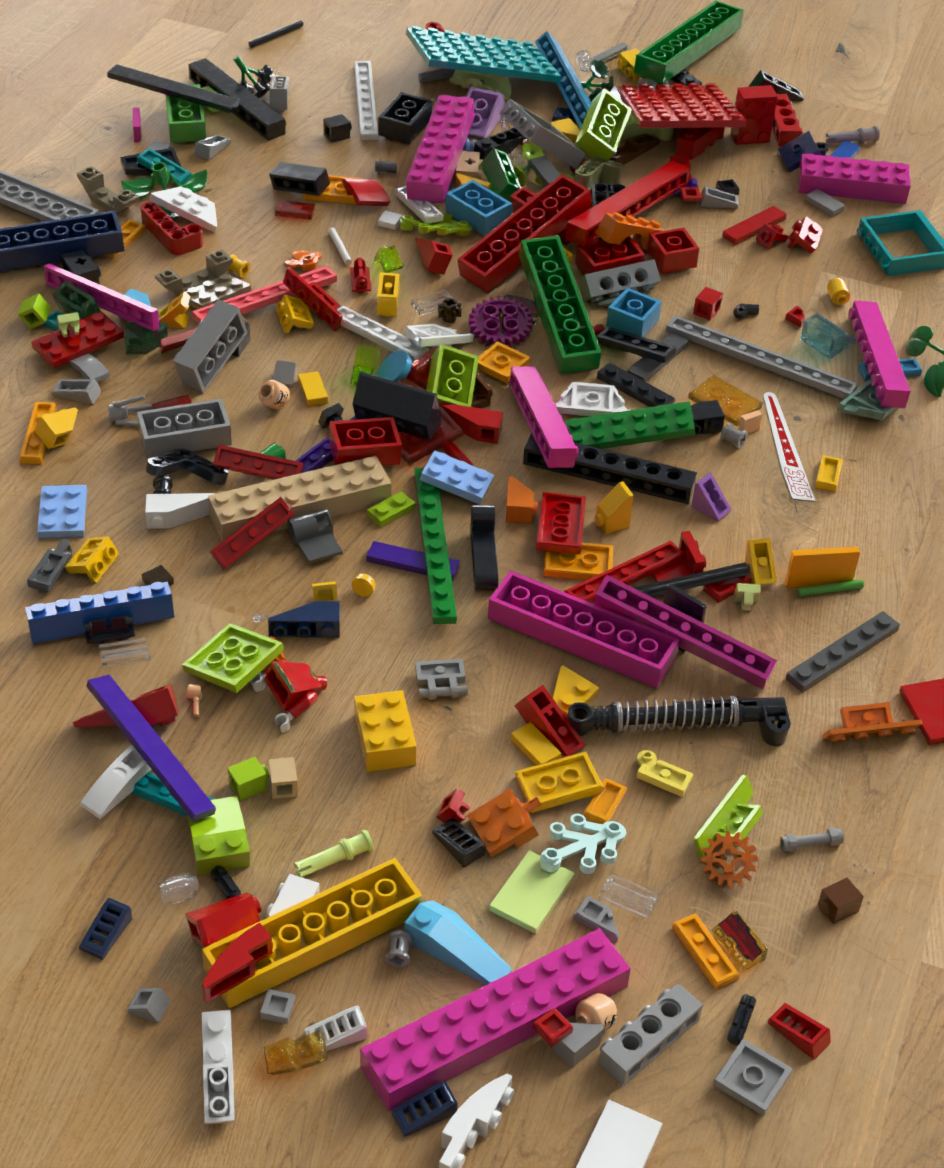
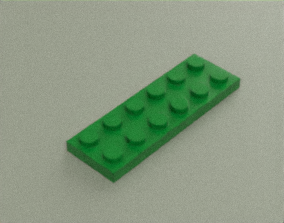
[565,401,696,449]

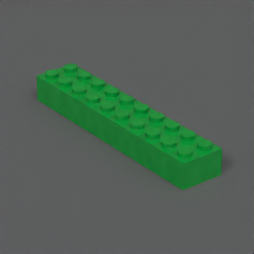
[634,1,744,84]

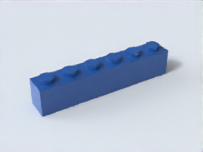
[25,582,175,644]

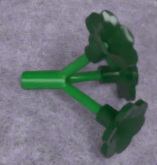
[580,60,614,102]

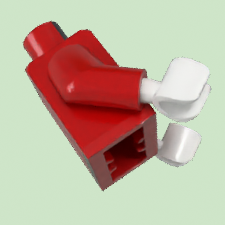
[251,660,327,733]

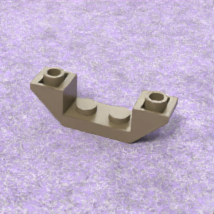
[77,166,140,214]
[155,250,233,295]

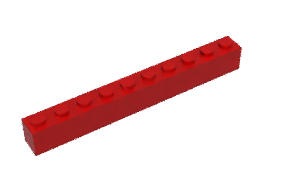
[565,161,690,247]

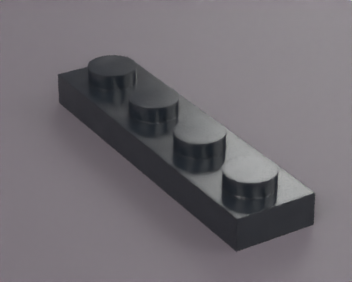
[597,327,676,363]
[597,362,675,407]

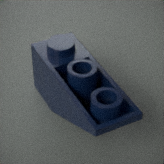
[268,601,340,638]

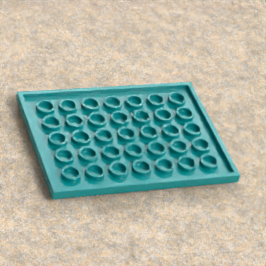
[406,26,561,83]

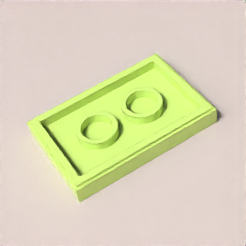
[489,850,575,934]

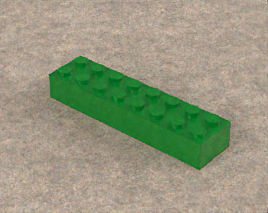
[519,235,602,374]

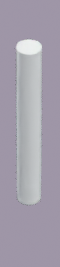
[328,227,352,266]

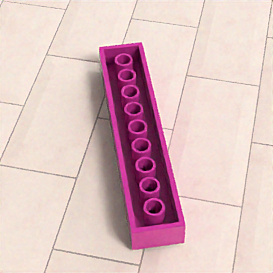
[360,928,631,1111]

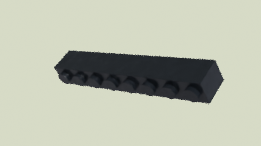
[188,58,286,141]

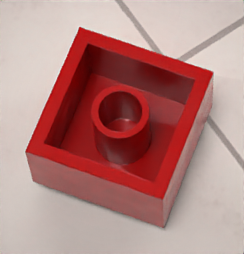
[647,227,700,274]

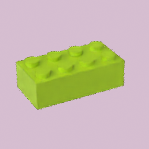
[575,89,632,160]

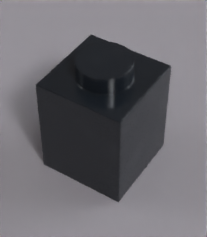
[323,114,352,143]

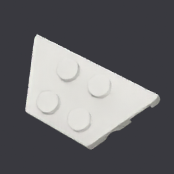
[149,187,217,232]
[405,324,474,348]
[554,382,631,416]

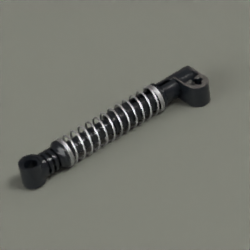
[567,696,791,746]

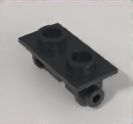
[84,615,135,645]

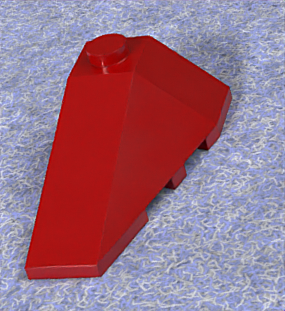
[72,684,179,727]

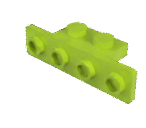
[693,775,764,858]

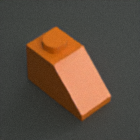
[505,476,538,524]

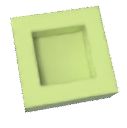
[57,312,80,337]
[734,583,761,611]

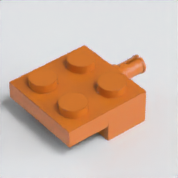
[467,788,542,858]

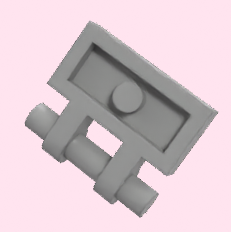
[415,659,468,700]

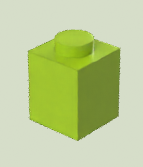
[18,293,51,329]
[228,756,269,801]

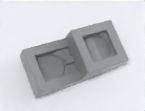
[70,354,110,381]

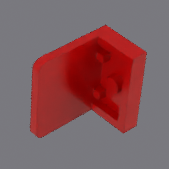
[652,531,706,582]

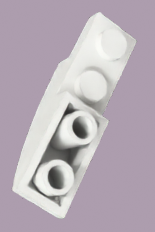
[80,745,151,819]
[202,1010,235,1124]
[439,1074,514,1168]

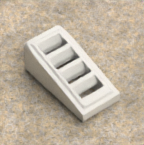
[304,1005,367,1055]

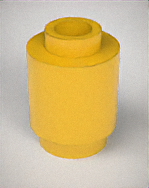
[827,278,850,306]

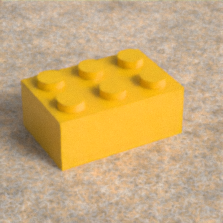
[354,690,417,772]

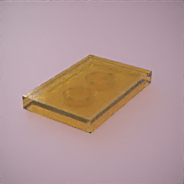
[688,375,763,427]

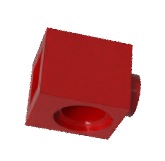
[693,287,723,320]

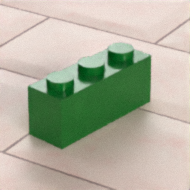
[481,148,521,202]

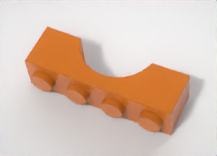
[595,212,665,250]

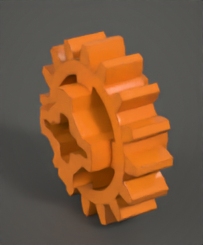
[700,830,759,889]

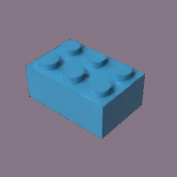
[445,180,512,236]

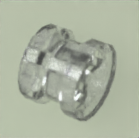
[575,50,593,72]

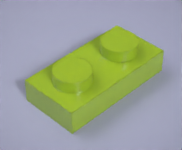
[367,491,415,528]

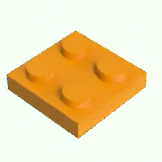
[478,341,530,383]

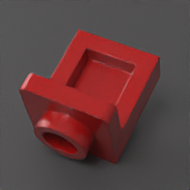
[755,224,789,249]

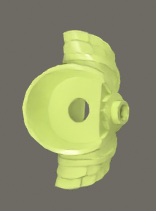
[449,70,512,100]

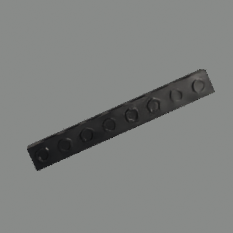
[523,432,697,505]

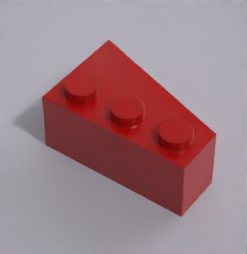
[675,128,725,160]

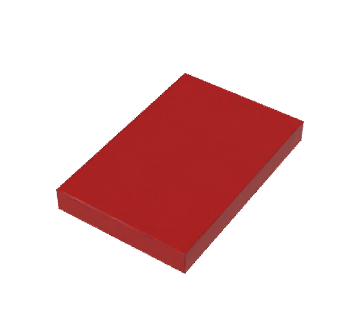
[899,678,944,745]

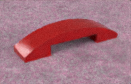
[670,156,702,201]

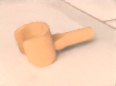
[187,684,202,717]

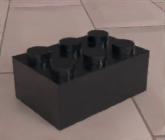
[378,92,433,144]

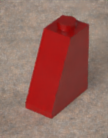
[185,892,262,947]

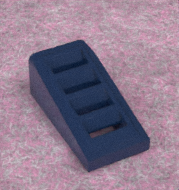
[552,107,573,122]
[79,898,132,960]
[392,1081,458,1137]

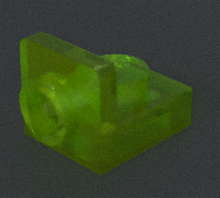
[374,246,404,273]

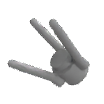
[109,395,159,427]

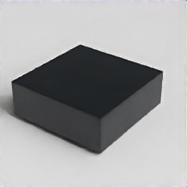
[716,179,740,195]

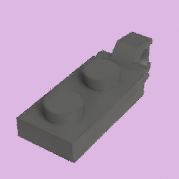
[27,539,72,592]

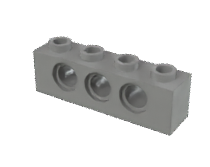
[578,259,661,303]
[598,983,703,1086]

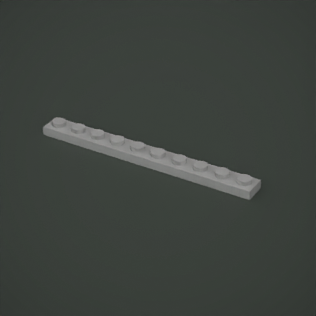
[666,315,858,399]

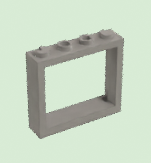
[499,98,586,169]

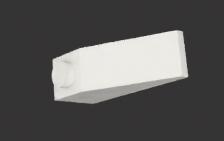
[145,493,214,529]

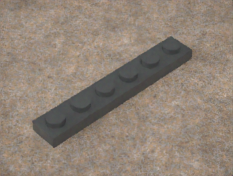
[786,611,900,693]

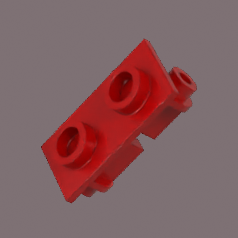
[350,257,372,292]

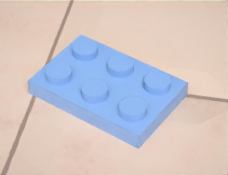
[419,450,494,504]
[37,485,87,538]

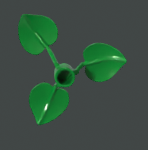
[121,162,208,219]
[906,326,944,397]

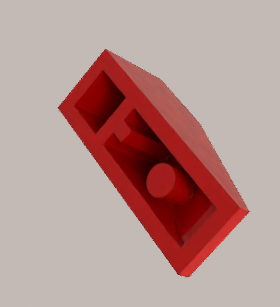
[514,685,586,757]

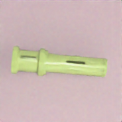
[294,830,374,878]

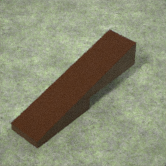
[609,133,660,165]

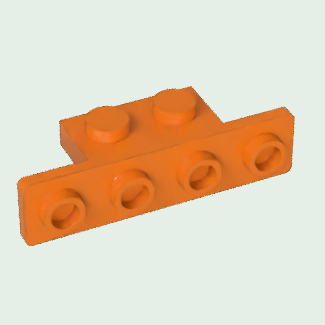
[822,702,922,743]

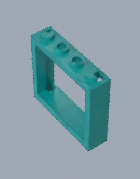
[857,210,944,276]

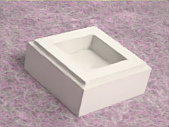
[378,211,402,230]

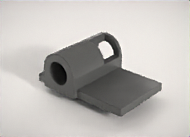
[287,509,343,564]

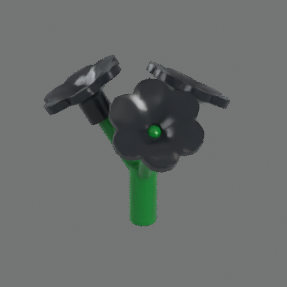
[233,55,272,98]

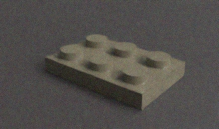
[181,274,252,309]

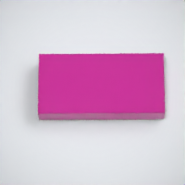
[133,107,141,142]

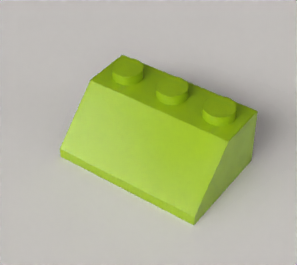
[426,344,479,411]

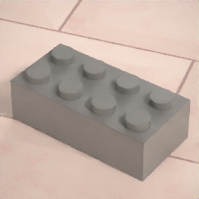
[173,299,248,393]
[137,398,232,459]

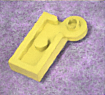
[636,750,693,797]

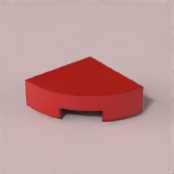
[785,306,805,328]

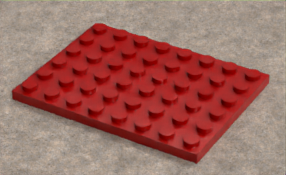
[617,83,747,128]

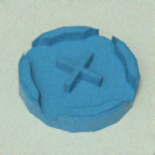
[376,350,412,382]

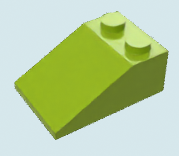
[187,796,250,875]

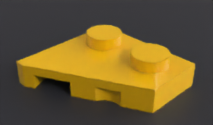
[553,665,600,717]

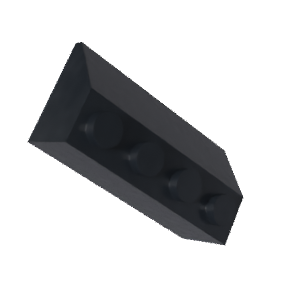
[352,372,441,441]

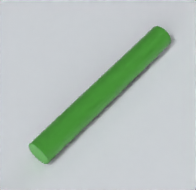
[797,580,864,597]

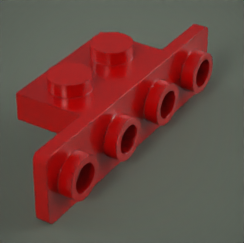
[283,268,343,331]

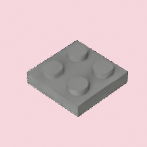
[713,1039,793,1116]

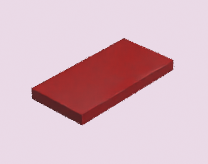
[536,492,586,554]

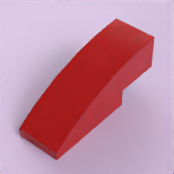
[202,922,273,1004]

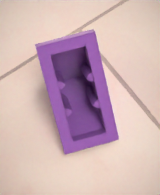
[691,472,732,521]

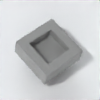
[260,989,296,1024]

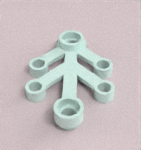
[539,814,626,874]

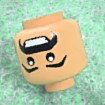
[259,380,290,410]
[575,993,617,1031]

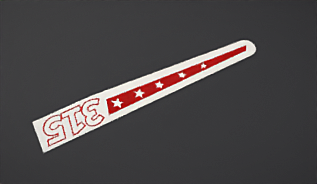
[764,392,815,501]

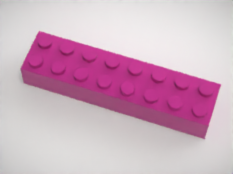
[406,95,474,203]
[488,571,680,689]

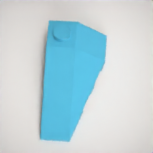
[404,900,512,985]

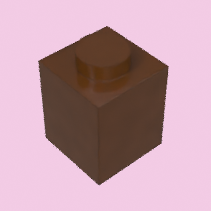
[818,877,864,924]

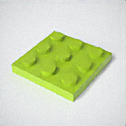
[182,623,284,693]

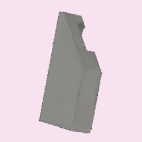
[574,896,619,942]

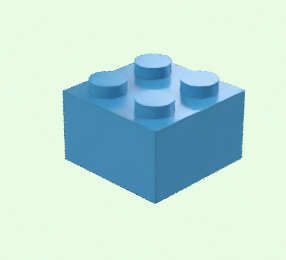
[606,288,662,337]

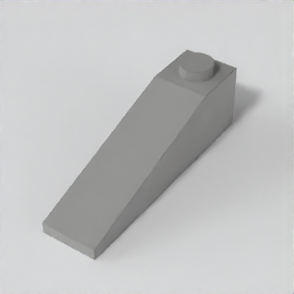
[270,76,290,113]

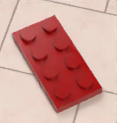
[31,311,124,369]

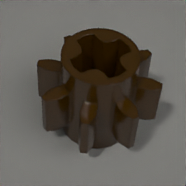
[438,298,462,323]

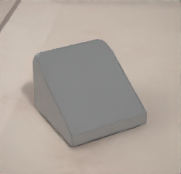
[273,360,297,387]
[127,988,170,1022]

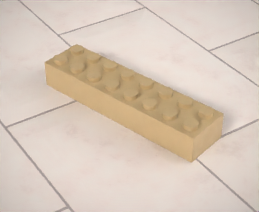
[208,456,392,542]

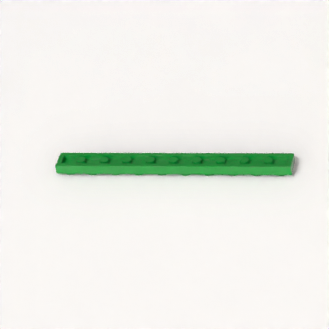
[414,468,457,624]

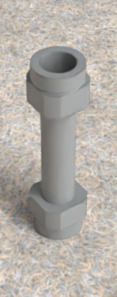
[780,828,844,852]

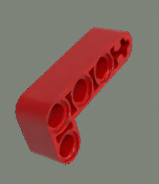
[141,202,203,255]

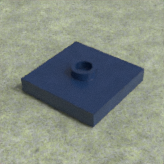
[778,131,821,172]

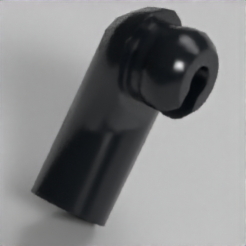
[733,303,759,319]

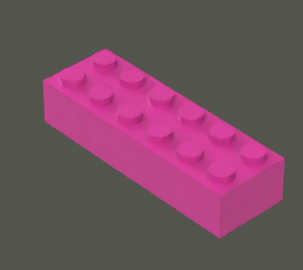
[798,154,911,204]

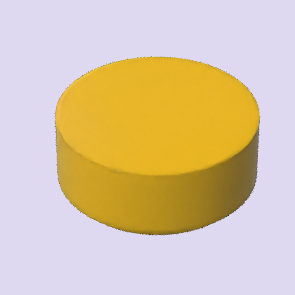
[352,574,376,597]

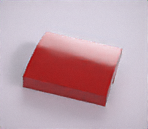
[342,178,391,206]

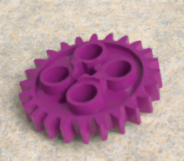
[469,296,533,348]

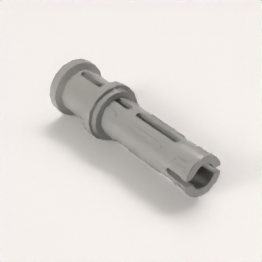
[825,126,880,144]

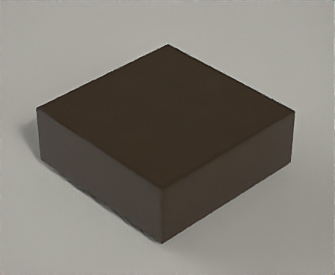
[141,565,174,586]

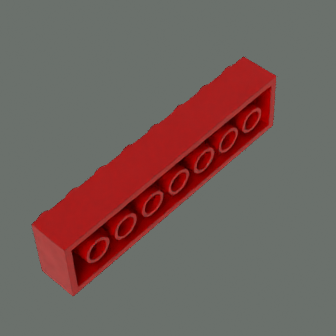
[457,174,591,293]

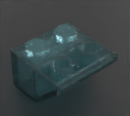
[800,313,856,358]

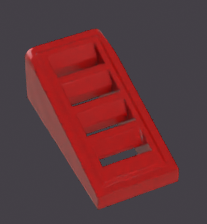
[768,1003,831,1059]

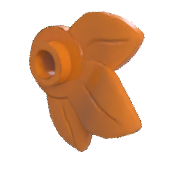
[284,250,322,271]

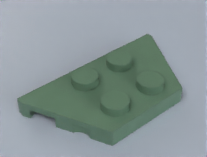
[837,379,897,420]

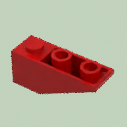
[415,237,453,274]
[440,403,503,444]

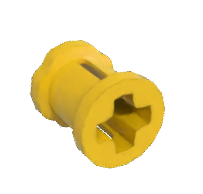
[227,255,250,278]

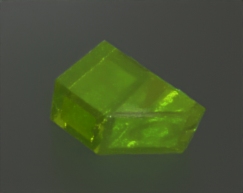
[350,344,381,386]

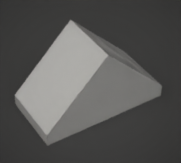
[544,1023,603,1068]

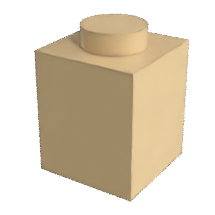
[269,757,298,799]

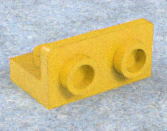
[276,294,314,334]
[65,536,119,582]

